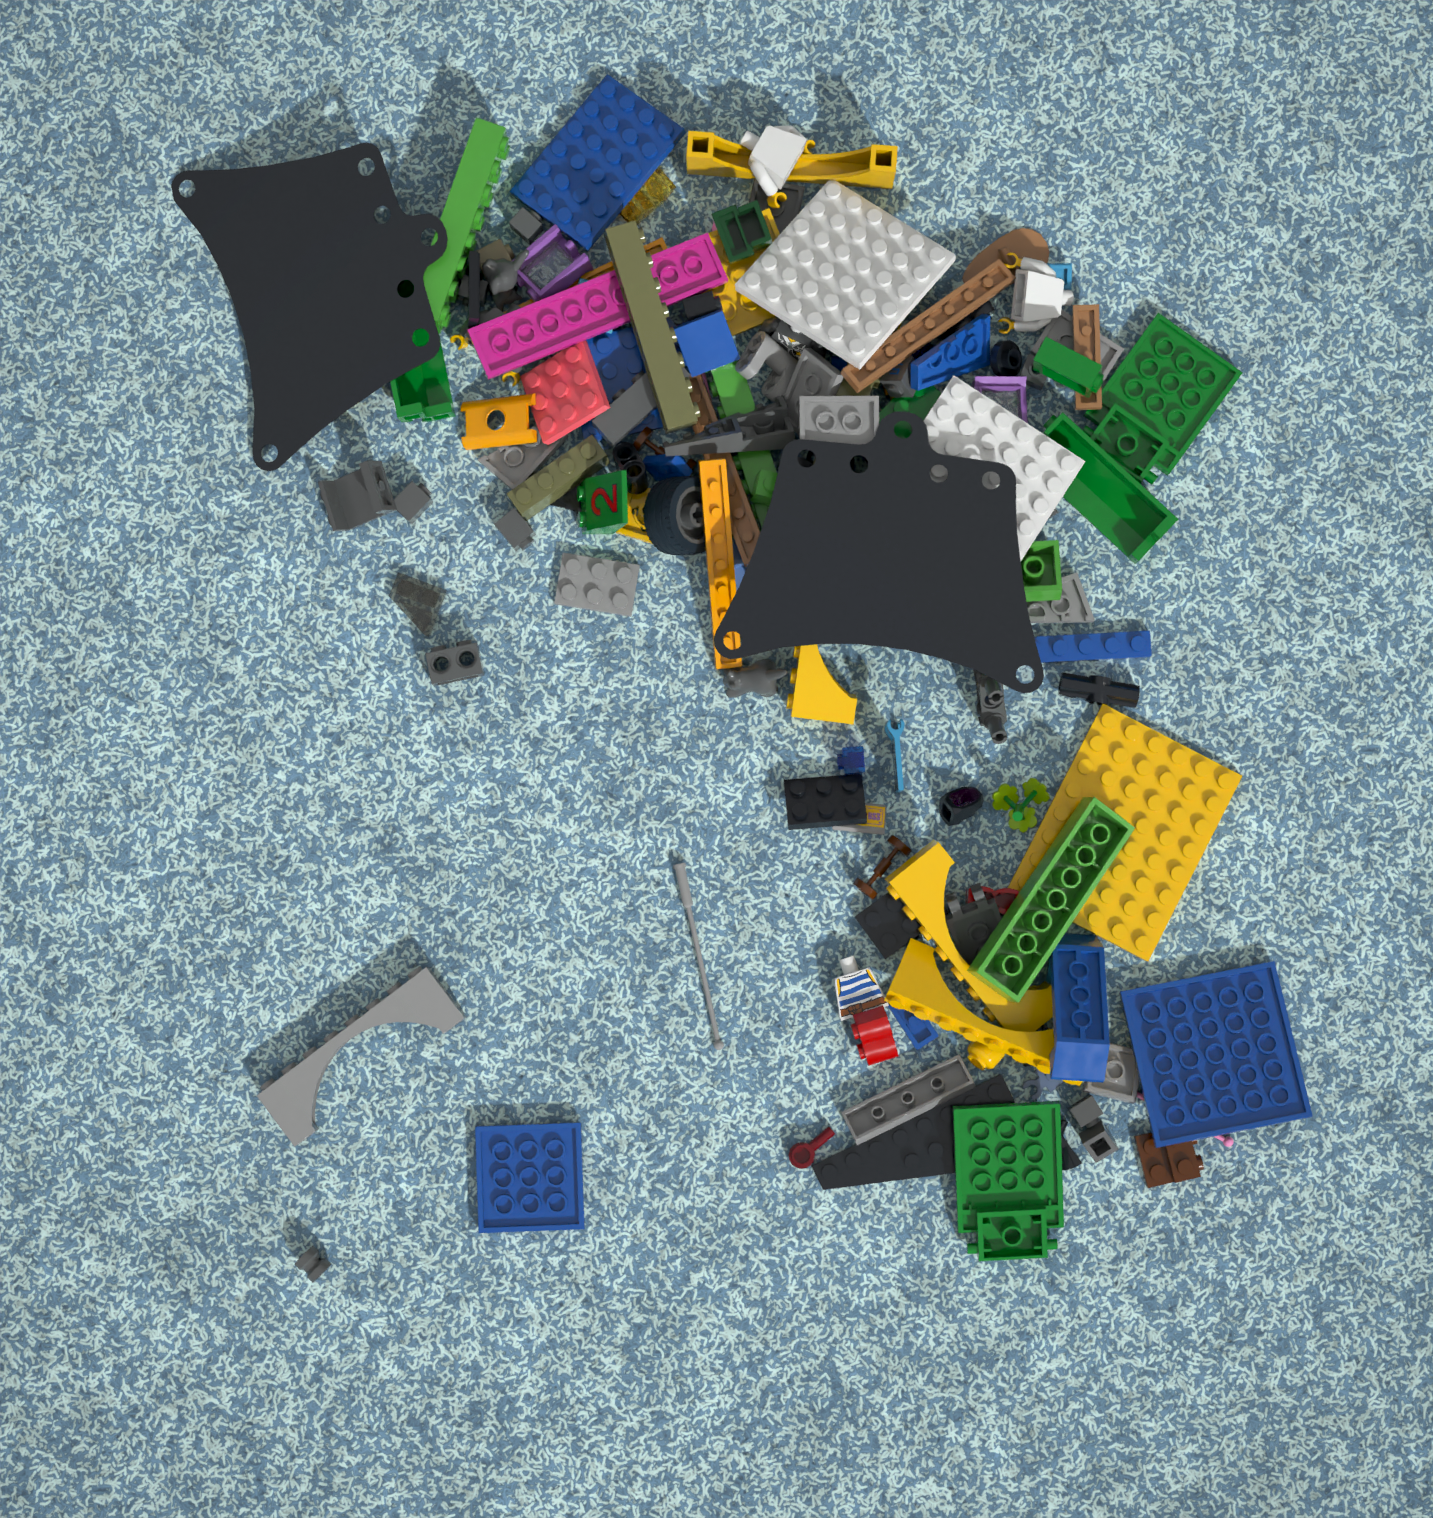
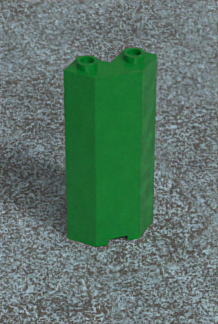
[390,280,456,422]
[1043,412,1178,564]

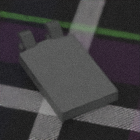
[945,883,1002,966]

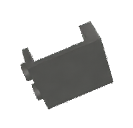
[318,460,397,531]

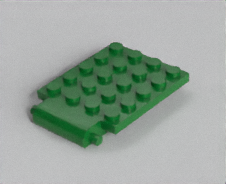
[1083,313,1243,485]
[953,1101,1064,1262]

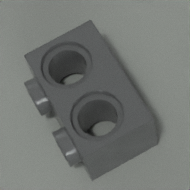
[425,640,485,686]

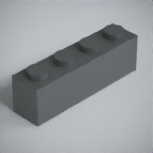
[592,367,691,448]

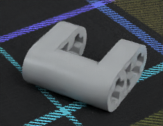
[735,331,798,402]

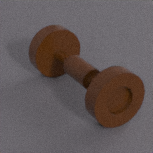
[633,426,697,471]
[852,835,912,900]

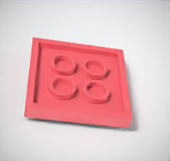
[520,341,611,445]

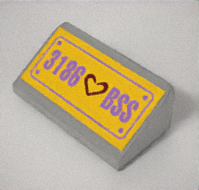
[832,803,886,835]

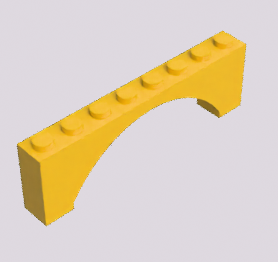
[686,131,898,189]
[786,644,857,724]
[885,839,1053,1032]
[884,938,1083,1086]

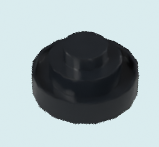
[990,340,1022,376]

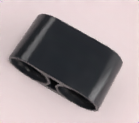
[613,442,649,495]

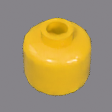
[967,1041,1005,1070]

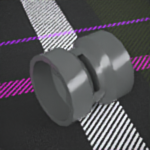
[294,1246,331,1283]

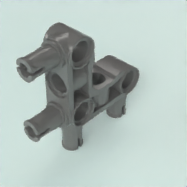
[973,669,1007,744]

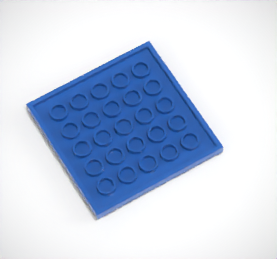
[1119,961,1313,1148]

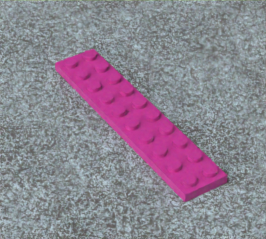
[467,233,728,380]

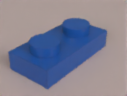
[643,454,693,481]
[888,1005,939,1050]

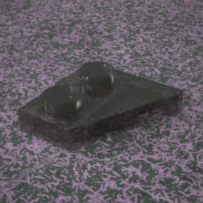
[389,572,448,638]

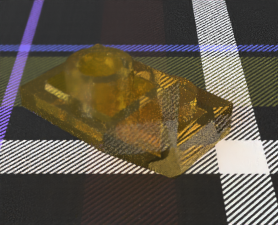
[619,168,676,225]

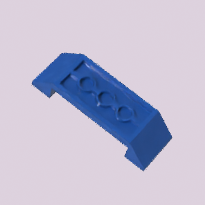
[1049,933,1110,1083]

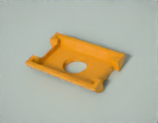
[460,393,537,450]

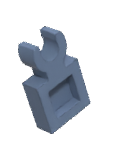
[1022,1069,1064,1100]

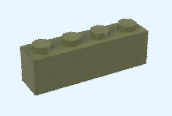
[507,435,610,521]

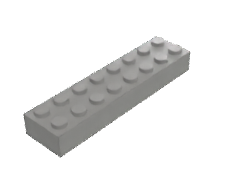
[841,1054,975,1145]

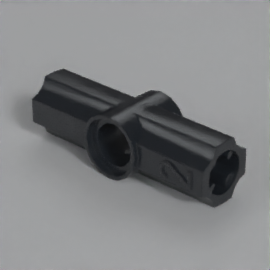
[1058,672,1140,708]

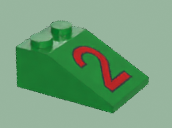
[577,470,628,534]

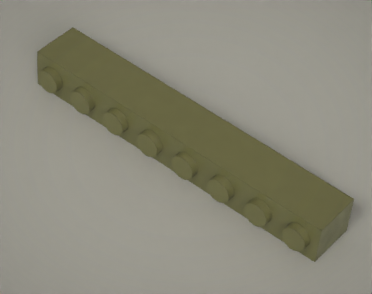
[604,221,700,434]

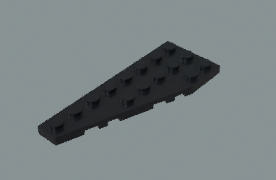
[812,1074,1015,1190]

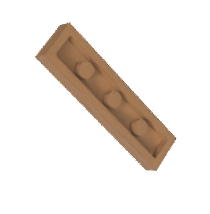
[1072,304,1102,410]

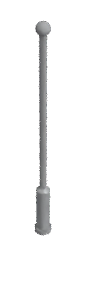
[673,863,724,1050]

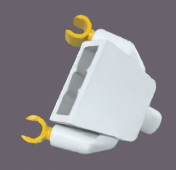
[740,125,815,208]
[998,252,1074,334]

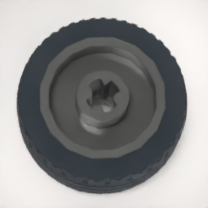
[643,476,706,556]

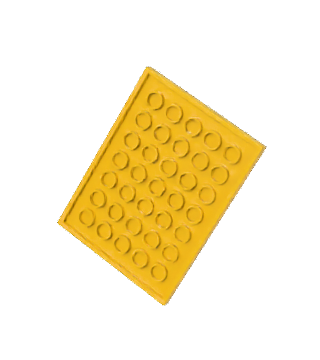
[1007,704,1242,962]

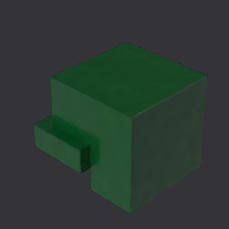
[712,200,772,264]

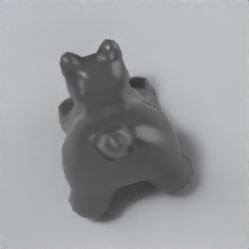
[482,249,529,312]
[723,659,787,698]

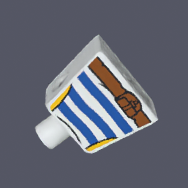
[834,956,889,1021]

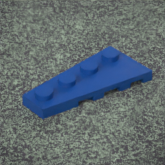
[910,313,990,391]

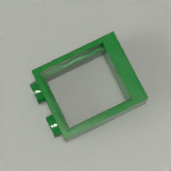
[1033,337,1104,398]

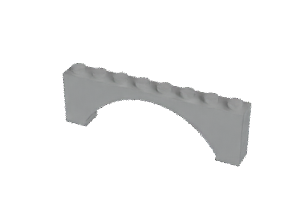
[257,966,466,1147]

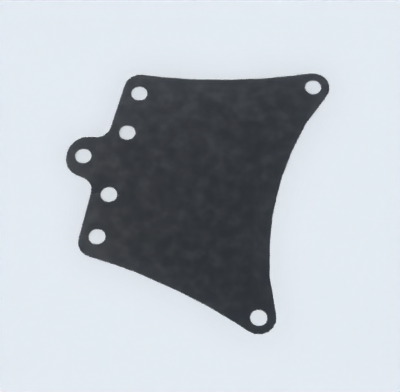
[171,142,448,471]
[714,411,1044,693]

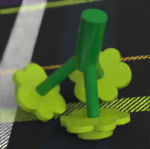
[992,778,1050,833]

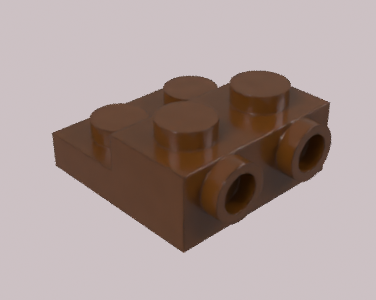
[1134,1132,1204,1188]

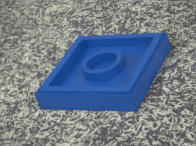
[673,309,740,377]

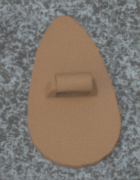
[962,228,1049,284]

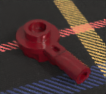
[788,1126,835,1169]

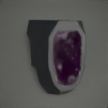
[938,787,984,826]

